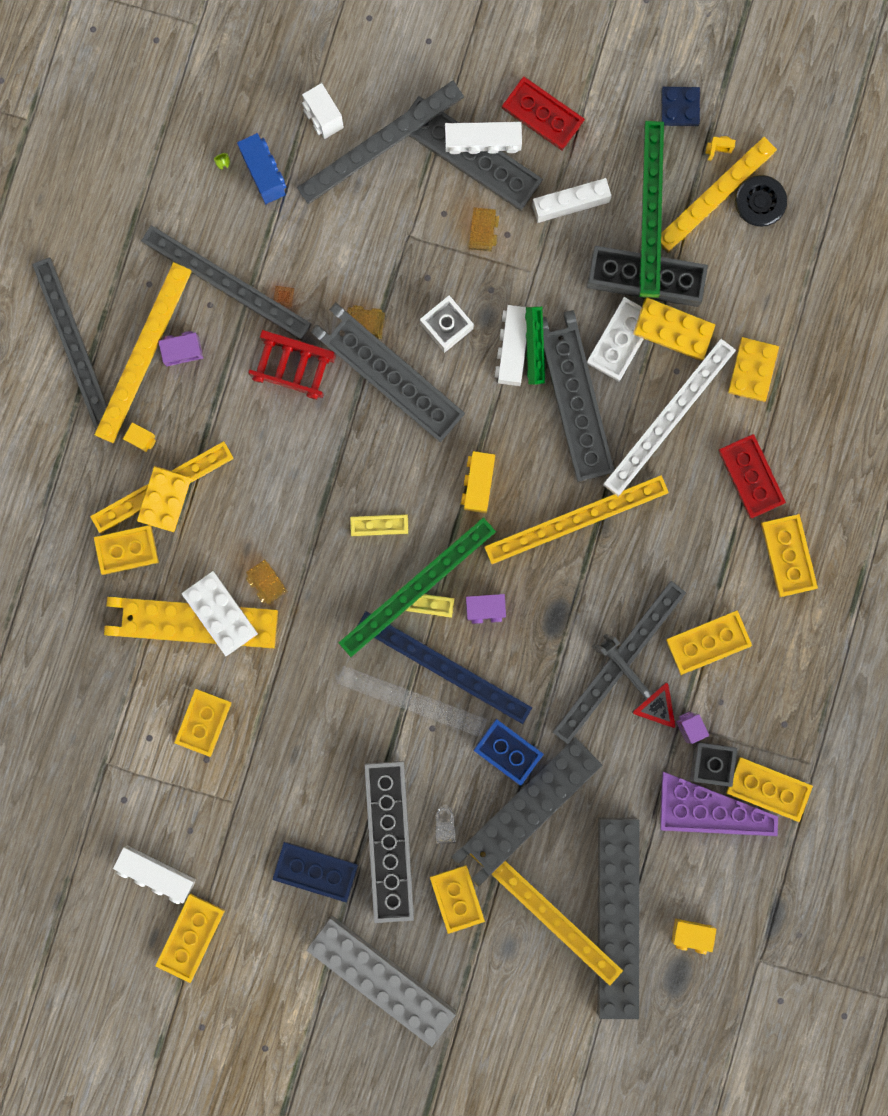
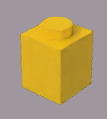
[123,422,156,452]

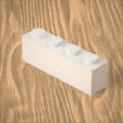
[445,122,522,154]
[532,178,611,223]
[495,305,527,386]
[113,845,196,904]

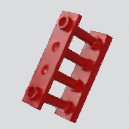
[248,330,336,400]

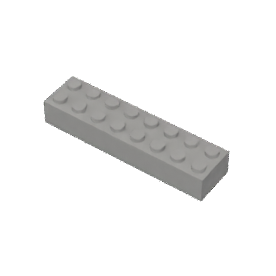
[365,761,414,923]
[306,915,456,1047]

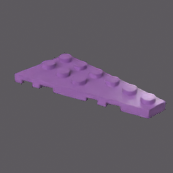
[660,771,778,836]

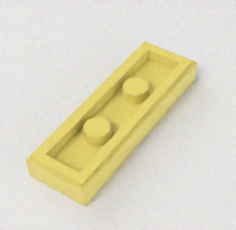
[350,514,408,536]
[398,590,455,618]

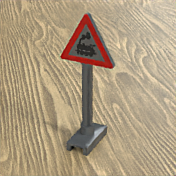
[592,634,675,728]

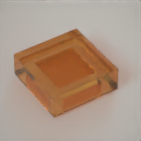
[273,286,295,308]

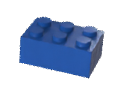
[237,133,287,205]
[473,719,544,786]

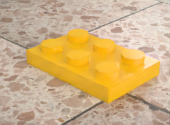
[728,337,779,402]
[137,466,191,532]
[94,525,159,575]
[174,689,232,757]
[430,865,485,934]

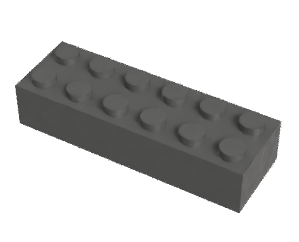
[587,246,708,307]

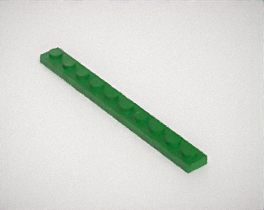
[639,121,664,298]
[338,517,496,658]

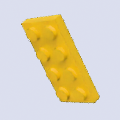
[633,298,715,361]
[761,514,818,597]
[666,610,752,675]
[726,757,813,822]
[155,894,225,983]

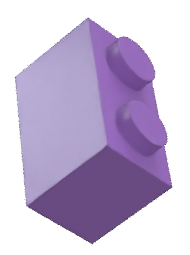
[159,331,203,367]
[466,594,506,624]
[676,712,709,744]

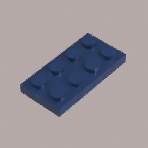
[272,842,358,903]

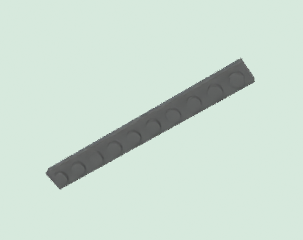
[297,80,464,205]
[141,225,312,341]
[32,257,108,440]
[553,581,686,744]

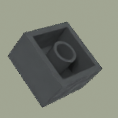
[690,742,737,787]

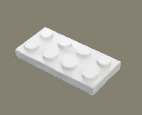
[587,297,644,382]
[181,571,258,656]

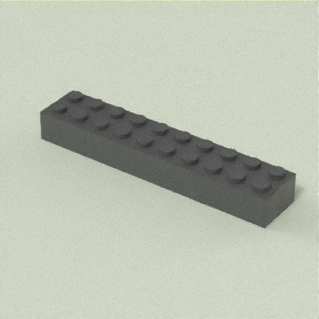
[597,818,640,1019]

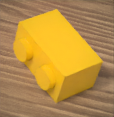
[671,918,717,954]

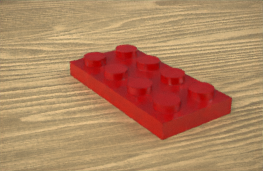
[502,76,585,151]
[718,434,786,519]

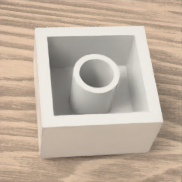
[302,83,344,139]
[420,295,474,353]

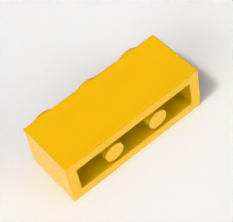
[461,451,495,513]

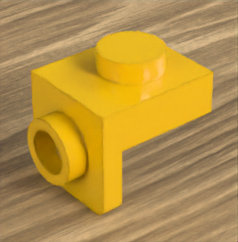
[705,136,736,161]

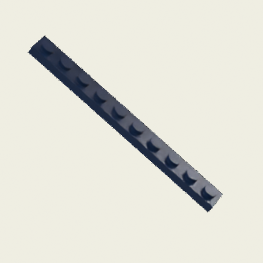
[357,611,532,724]

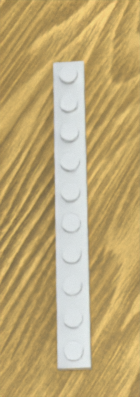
[603,339,736,497]

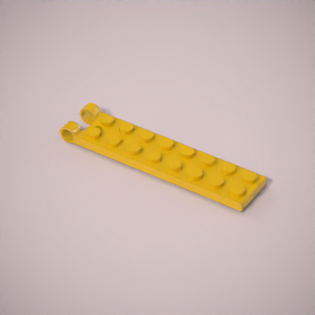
[104,597,278,648]

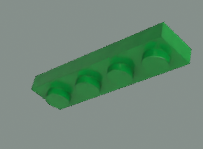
[525,306,545,385]

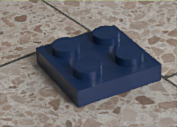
[661,86,700,126]

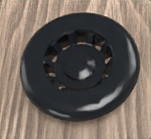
[735,175,787,227]

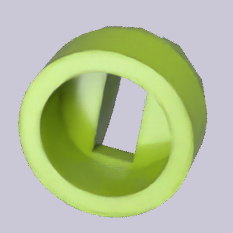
[214,153,230,170]

